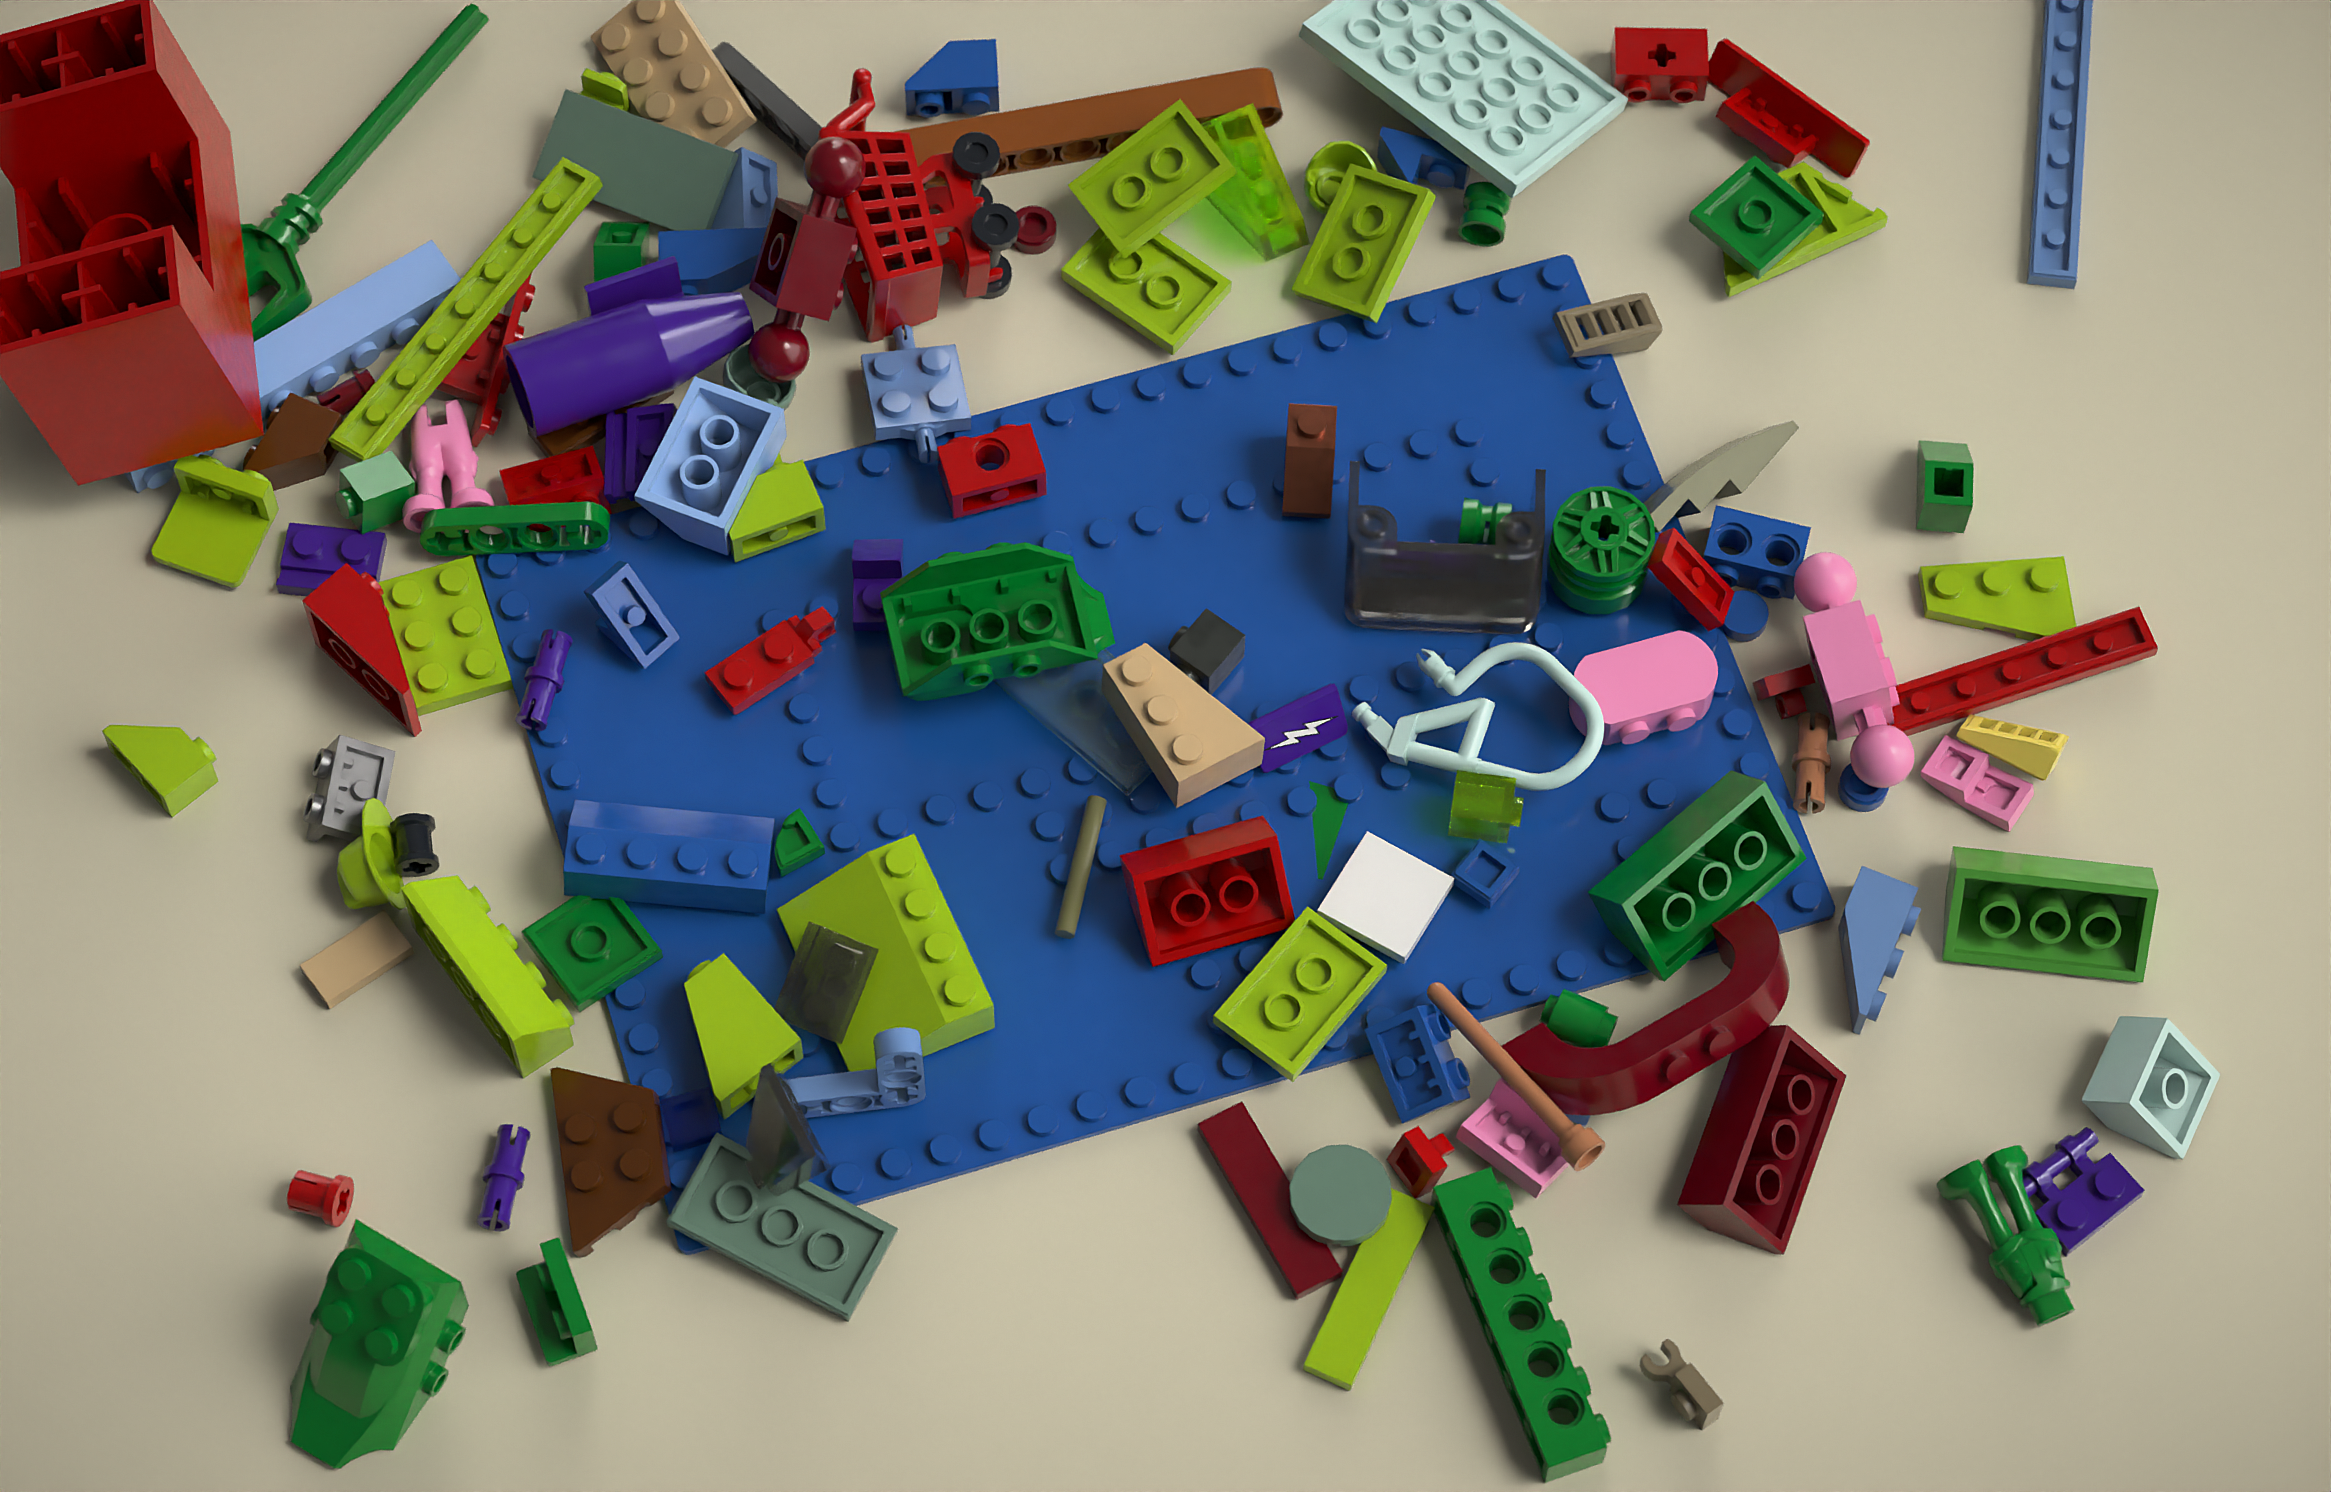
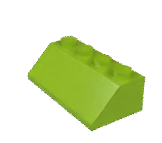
[401,875,575,1079]

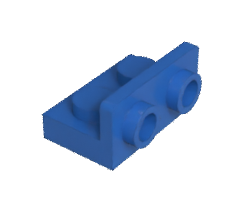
[1364,1004,1470,1123]

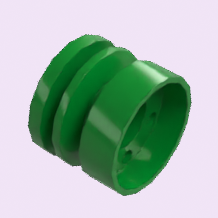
[1546,486,1655,614]

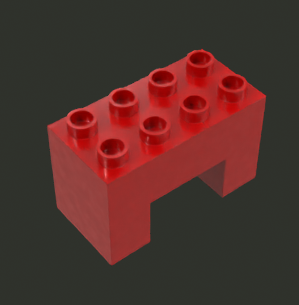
[0,0,264,486]

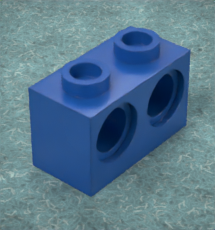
[1703,505,1811,599]

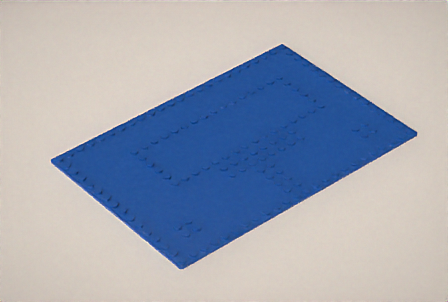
[476,254,1835,1255]

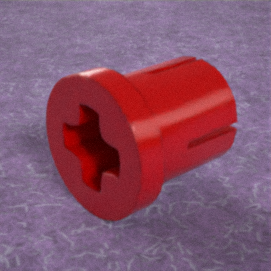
[287,1170,354,1227]

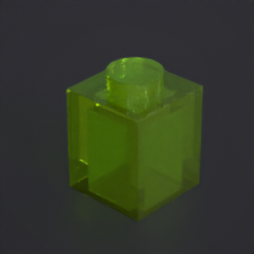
[1448,770,1524,843]

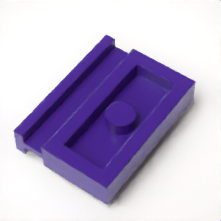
[604,403,678,504]
[276,522,387,596]

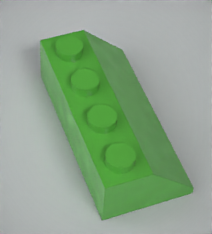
[1942,846,2159,983]

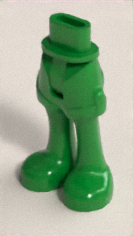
[1936,1145,2075,1327]

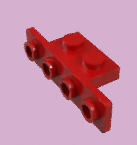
[1709,38,1870,178]
[436,273,536,448]

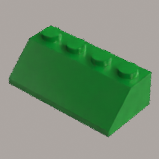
[1588,770,1807,982]

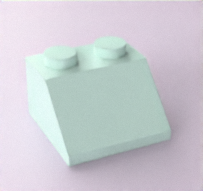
[2081,1016,2220,1159]

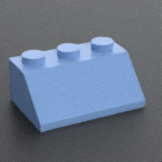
[634,377,787,556]

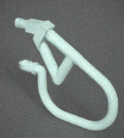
[1352,642,1604,791]

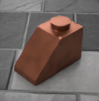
[1282,403,1337,519]

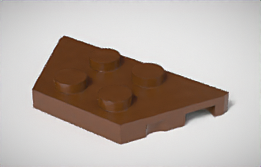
[550,1067,671,1258]

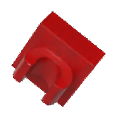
[1752,664,1816,720]
[1386,1126,1455,1199]

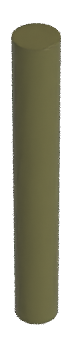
[1055,795,1107,939]

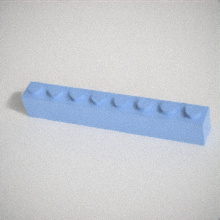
[124,240,461,493]

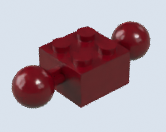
[748,137,866,383]

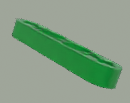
[420,502,610,556]

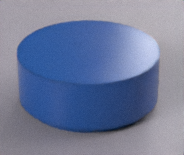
[1722,590,1769,641]
[1838,763,1889,812]

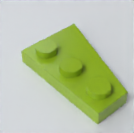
[1918,556,2077,641]

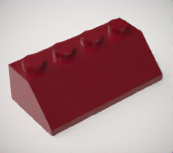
[1677,1025,1847,1255]

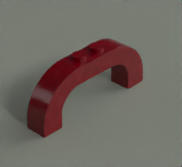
[1501,901,1790,1116]

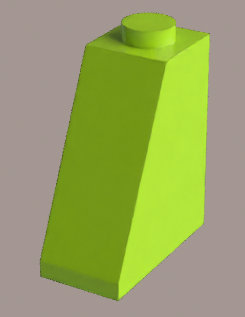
[684,953,803,1120]

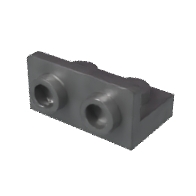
[303,734,396,842]

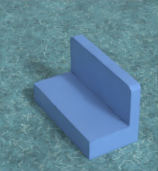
[711,147,778,229]

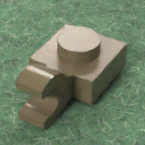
[1639,1339,1724,1430]

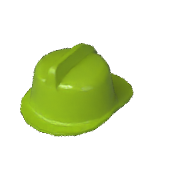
[337,798,406,910]

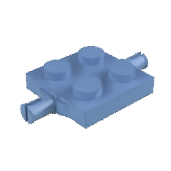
[861,325,971,463]

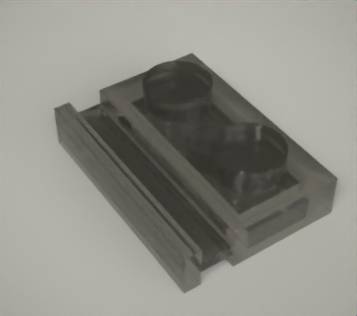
[774,921,879,1044]

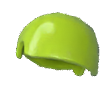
[1304,141,1377,215]

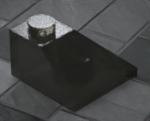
[745,1063,831,1197]

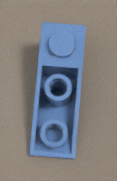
[1838,866,1921,1035]

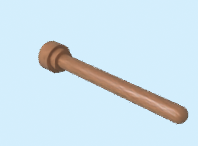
[1427,982,1606,1171]

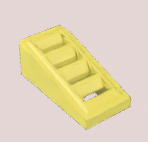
[1956,715,2069,781]

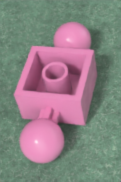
[1794,552,1914,788]

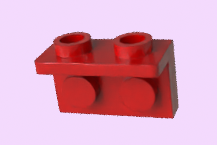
[499,446,612,532]

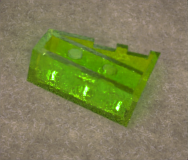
[1201,103,1310,261]

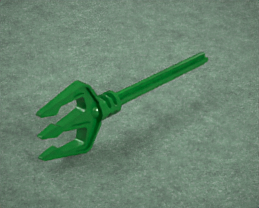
[241,3,489,342]

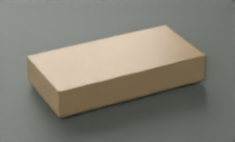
[300,910,414,1009]

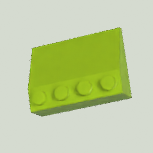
[777,834,995,1072]

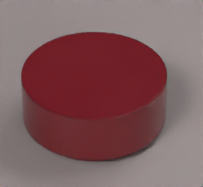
[1013,206,1057,255]

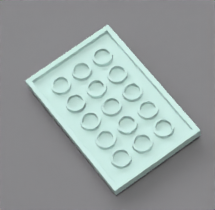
[1299,0,1628,198]

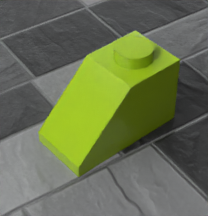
[729,459,826,562]
[102,725,219,818]

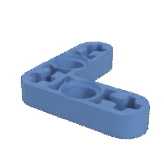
[775,1028,926,1119]

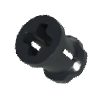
[390,813,440,877]

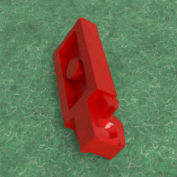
[705,606,836,715]

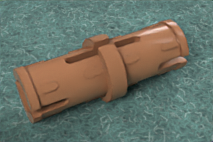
[1792,712,1831,814]

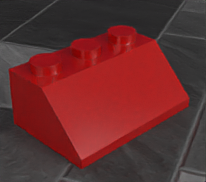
[1119,815,1295,967]

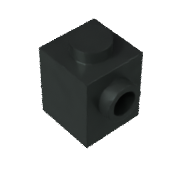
[1168,608,1245,695]

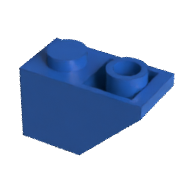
[905,39,999,118]

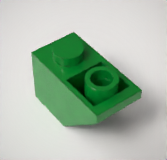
[1916,440,1974,533]

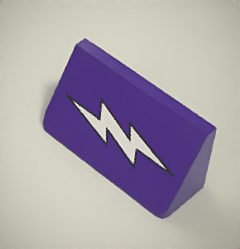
[1248,683,1348,773]

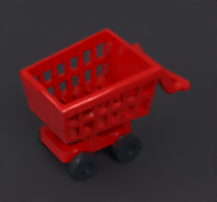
[818,68,1019,342]

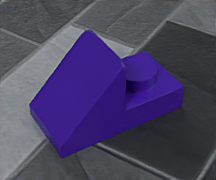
[852,539,903,631]

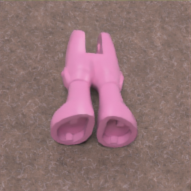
[402,400,494,533]

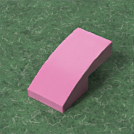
[1921,735,2034,832]

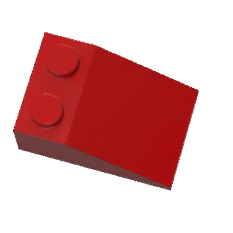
[302,563,422,737]

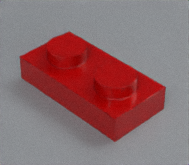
[1647,527,1735,631]

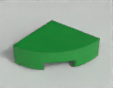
[775,808,825,877]

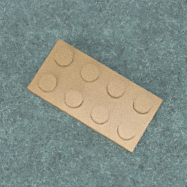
[590,0,757,148]

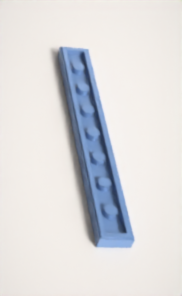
[2027,0,2093,289]

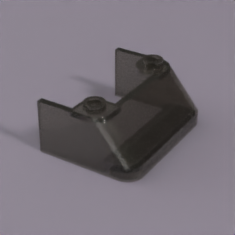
[1343,461,1546,634]

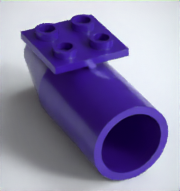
[503,256,755,437]

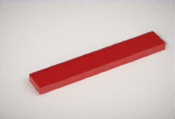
[1887,606,2158,736]

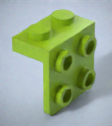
[152,454,279,588]

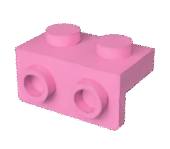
[1456,1077,1569,1198]

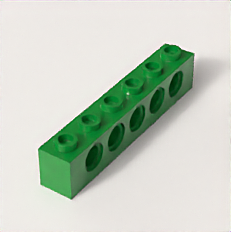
[1430,1167,1611,1483]

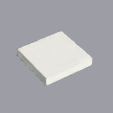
[1317,831,1454,964]

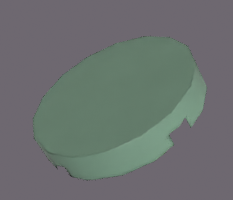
[1289,1144,1392,1246]

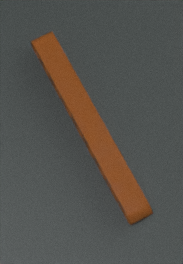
[894,67,1283,189]

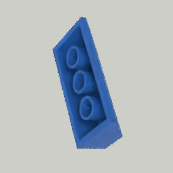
[563,800,775,914]

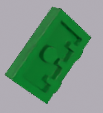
[516,1237,598,1366]

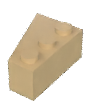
[1102,643,1265,808]

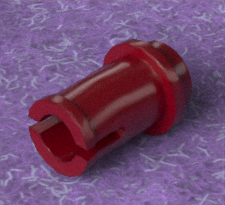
[316,369,375,416]

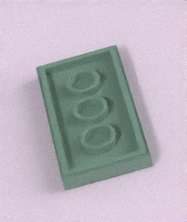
[532,89,739,231]
[666,1132,898,1322]

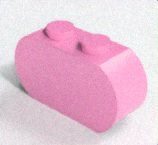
[1569,630,1718,745]

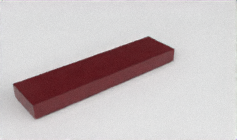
[1197,1101,1343,1300]

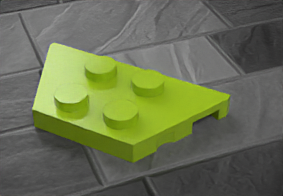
[1723,162,1888,297]

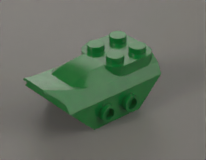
[880,542,1116,701]
[290,1219,469,1469]

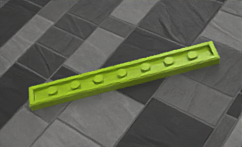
[328,157,603,463]

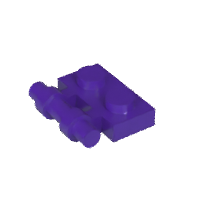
[2023,1127,2145,1257]

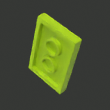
[1068,99,1237,259]
[1291,164,1436,323]
[1061,227,1232,355]
[378,555,513,716]
[1213,906,1387,1082]

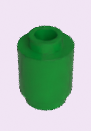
[1539,989,1618,1048]

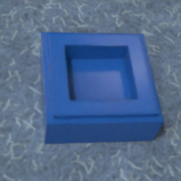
[1450,838,1520,909]

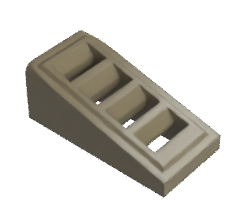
[1553,293,1662,358]

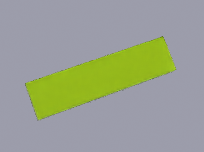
[1303,1188,1435,1391]

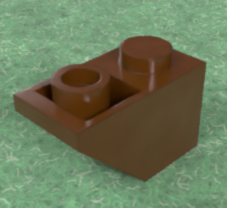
[243,392,343,491]

